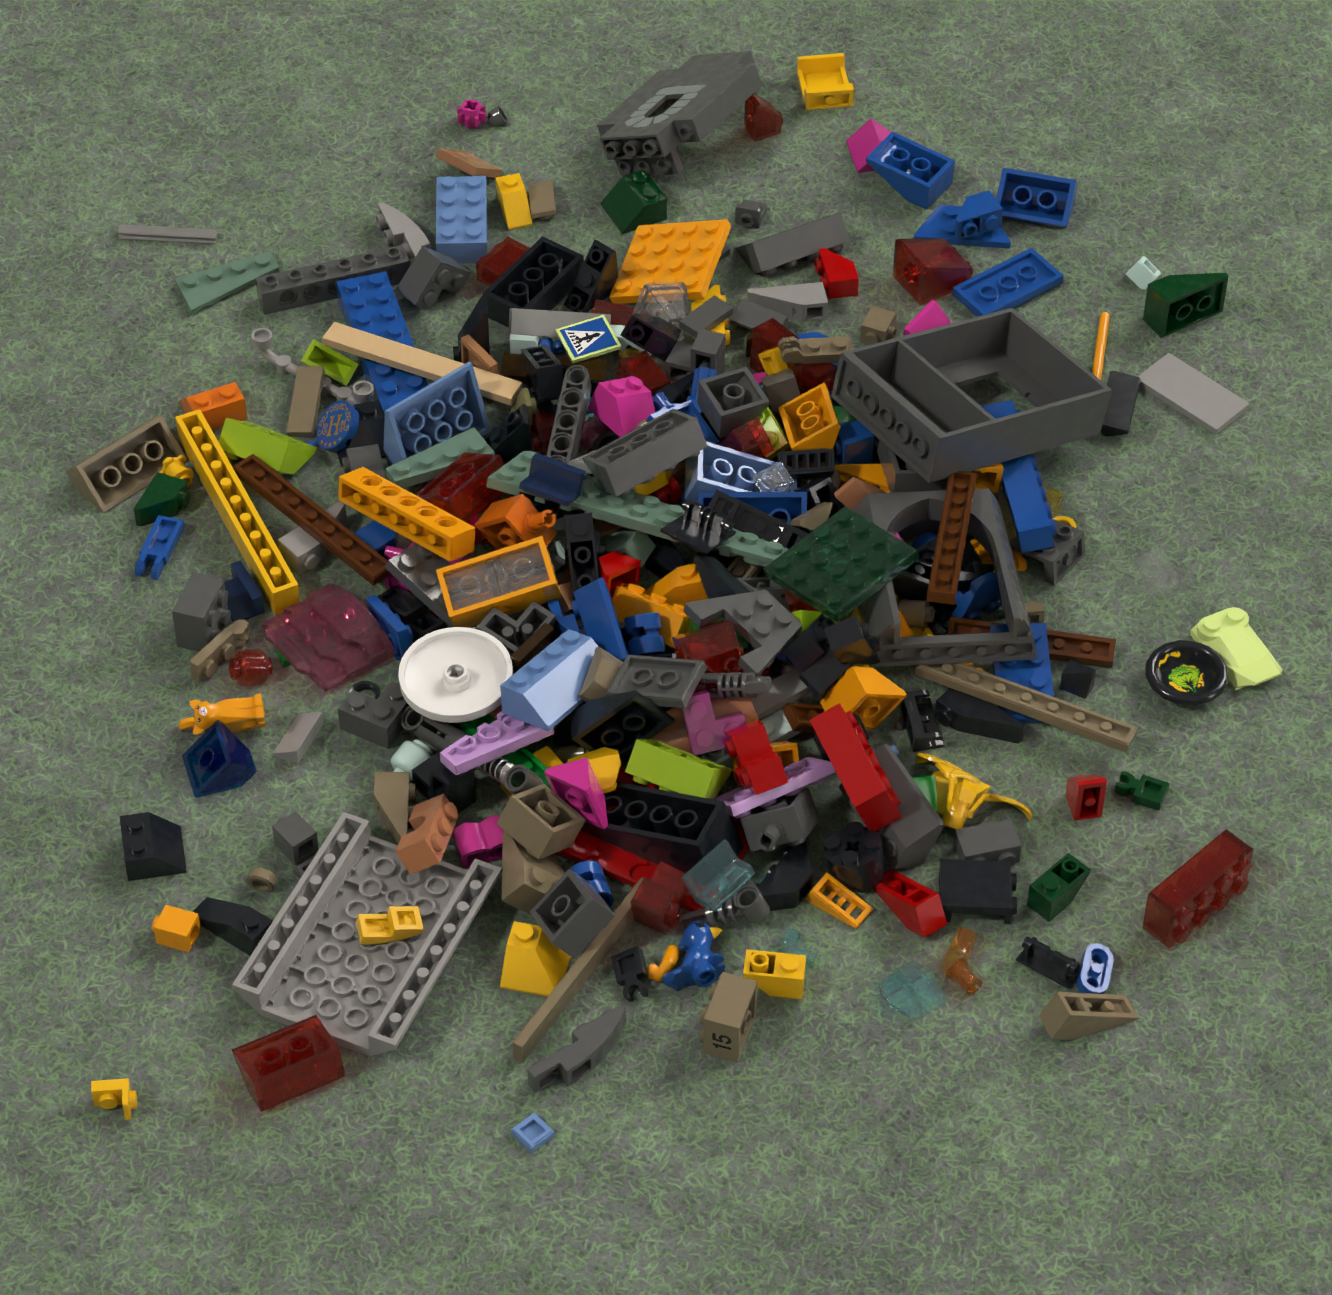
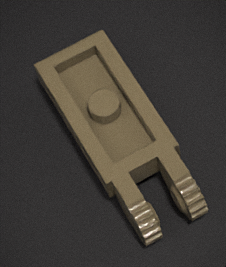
[778,336,853,364]
[190,619,250,683]

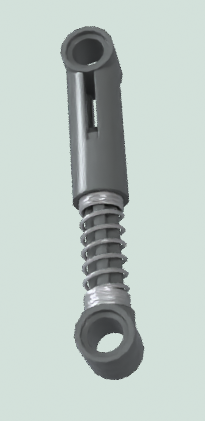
[400,706,544,795]

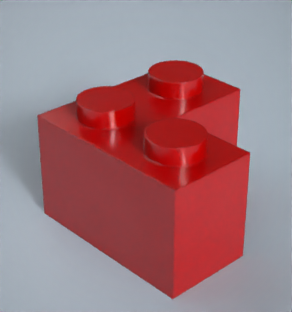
[724,720,789,795]

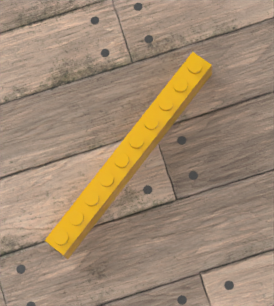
[175,409,301,616]

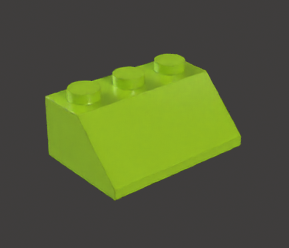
[218,418,318,476]
[625,739,732,800]

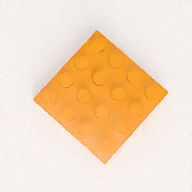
[609,219,731,304]

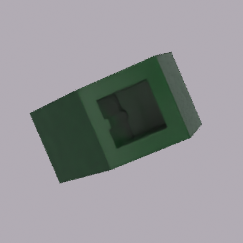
[1027,853,1091,922]

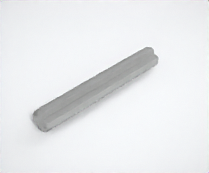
[118,224,217,244]

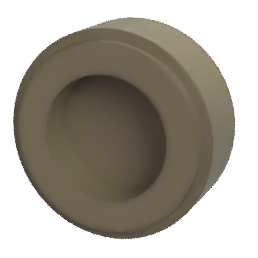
[246,867,278,892]

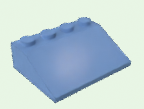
[384,362,491,466]

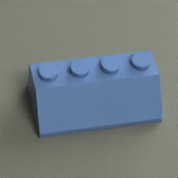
[500,629,598,731]

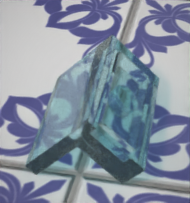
[682,839,756,912]

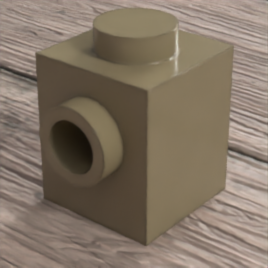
[860,306,897,345]

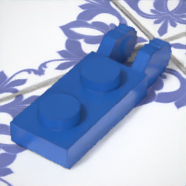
[135,515,185,580]

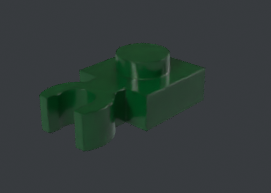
[1115,771,1170,811]

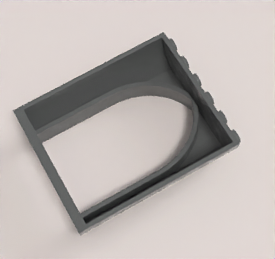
[845,488,1037,667]

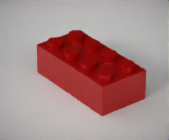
[810,703,902,831]

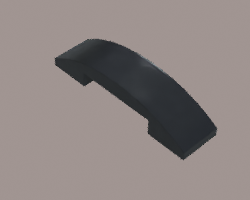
[708,489,815,554]

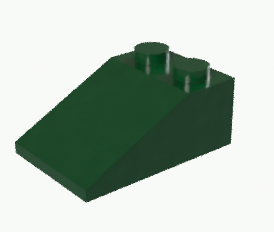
[1143,273,1229,338]

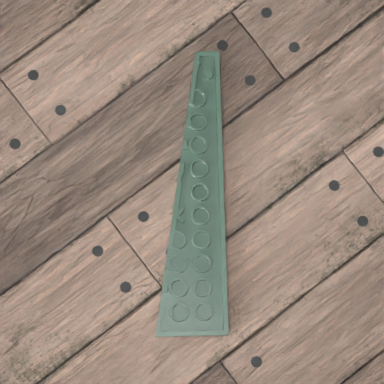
[486,451,817,579]

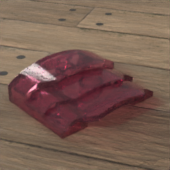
[261,583,394,692]

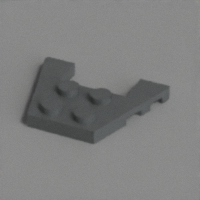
[684,590,802,676]

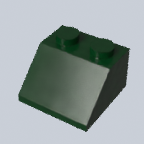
[601,169,667,234]

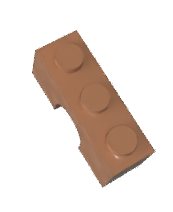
[395,794,459,875]

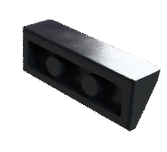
[1101,371,1141,436]

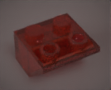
[672,619,745,693]

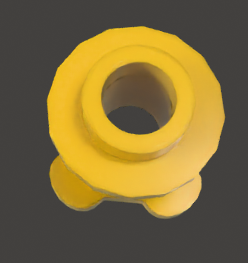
[159,455,194,487]

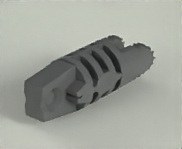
[699,672,772,699]

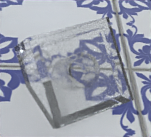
[633,282,690,342]

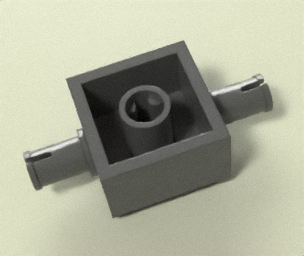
[740,787,819,852]

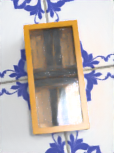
[436,536,562,628]

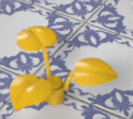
[915,753,1032,830]

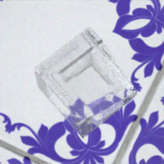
[752,462,794,492]

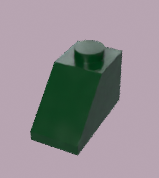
[134,472,190,526]

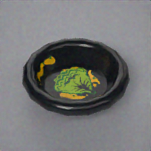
[1146,640,1229,706]

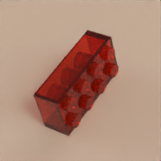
[1142,829,1254,948]

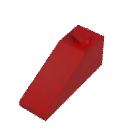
[872,869,947,937]

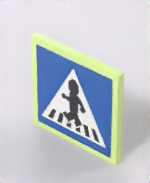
[556,315,622,363]

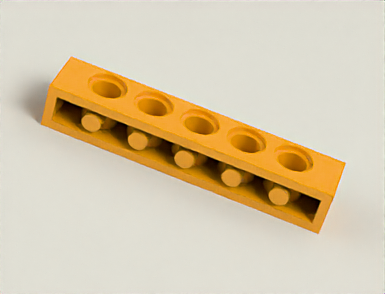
[338,467,475,562]

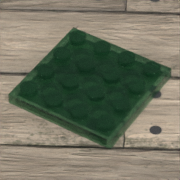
[763,506,920,622]

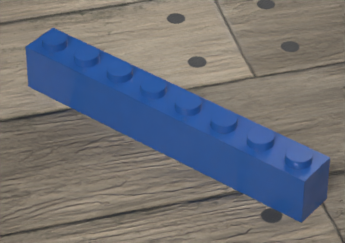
[982,400,1057,553]

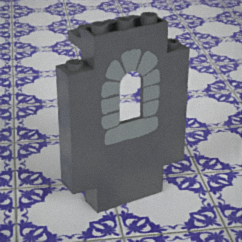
[597,51,762,176]

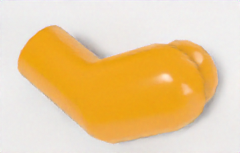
[647,945,680,983]

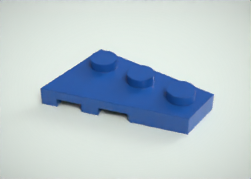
[365,595,413,660]

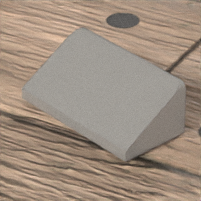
[273,712,324,764]

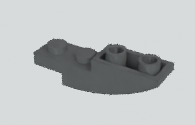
[527,1004,626,1093]

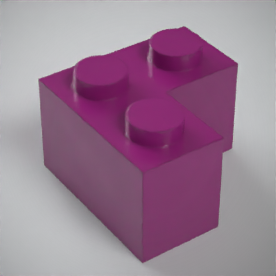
[681,690,746,755]

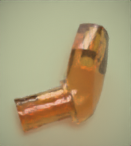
[941,926,982,995]

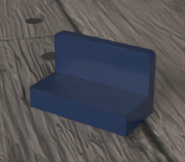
[519,453,586,506]
[225,560,265,622]

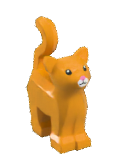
[178,693,266,735]

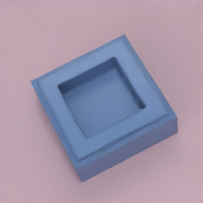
[511,1112,555,1153]

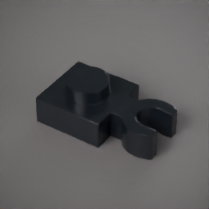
[611,946,649,1002]

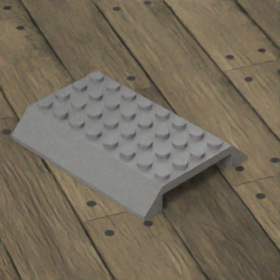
[232,812,502,1057]

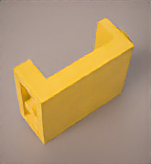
[797,53,854,110]

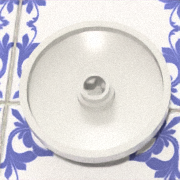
[398,627,513,723]

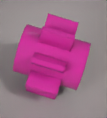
[457,99,486,129]

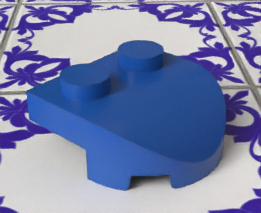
[951,572,1002,620]

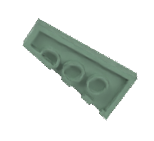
[175,251,279,315]
[386,427,495,488]

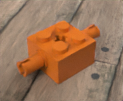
[475,494,557,550]

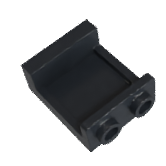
[939,859,1017,924]

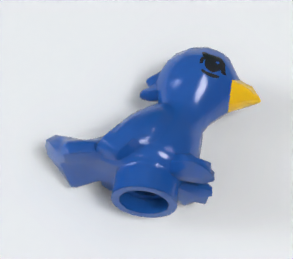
[662,921,725,991]

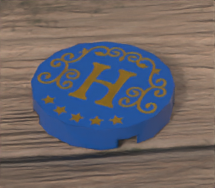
[316,400,359,453]

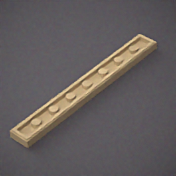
[322,322,522,405]

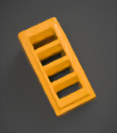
[805,872,873,929]

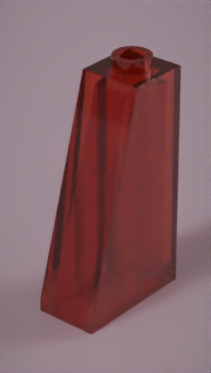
[750,318,836,393]

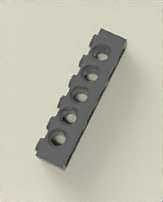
[255,245,410,315]

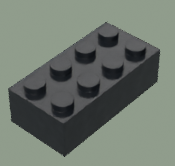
[483,236,584,328]

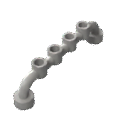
[251,328,374,405]

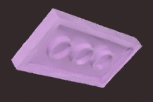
[714,757,835,819]

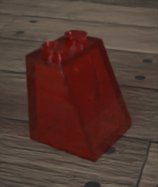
[893,239,973,306]

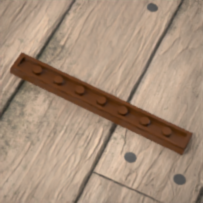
[233,454,391,586]
[926,471,977,605]

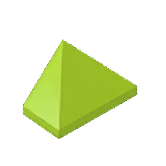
[301,339,359,387]

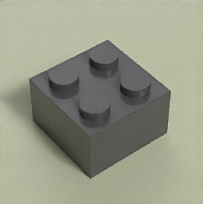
[172,572,231,652]
[530,868,615,959]

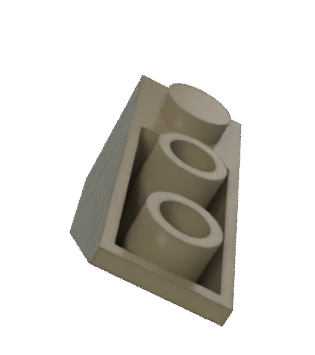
[374,772,416,845]

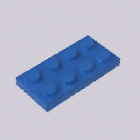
[952,248,1064,317]
[990,623,1054,724]

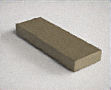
[286,366,325,437]

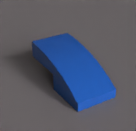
[547,598,580,636]

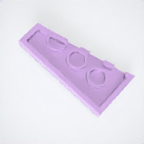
[440,711,554,775]

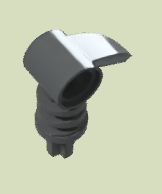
[682,870,770,928]

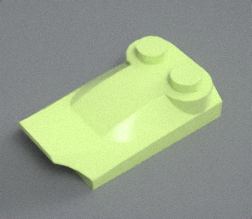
[1190,607,1283,691]

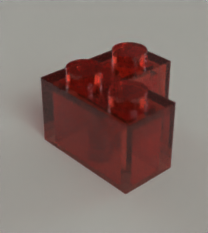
[630,861,695,935]

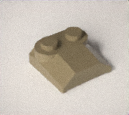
[578,647,623,702]

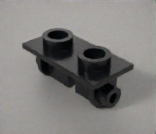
[1016,936,1080,988]

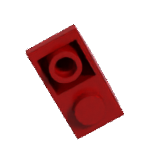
[814,248,859,299]

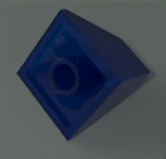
[182,720,257,798]

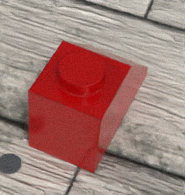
[1065,774,1107,821]

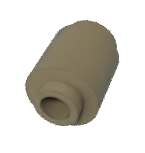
[897,599,934,628]

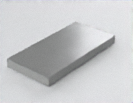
[1138,353,1250,435]

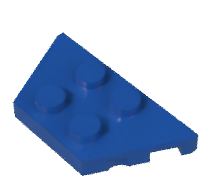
[914,205,1010,249]

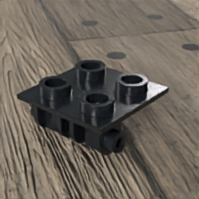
[660,500,736,554]

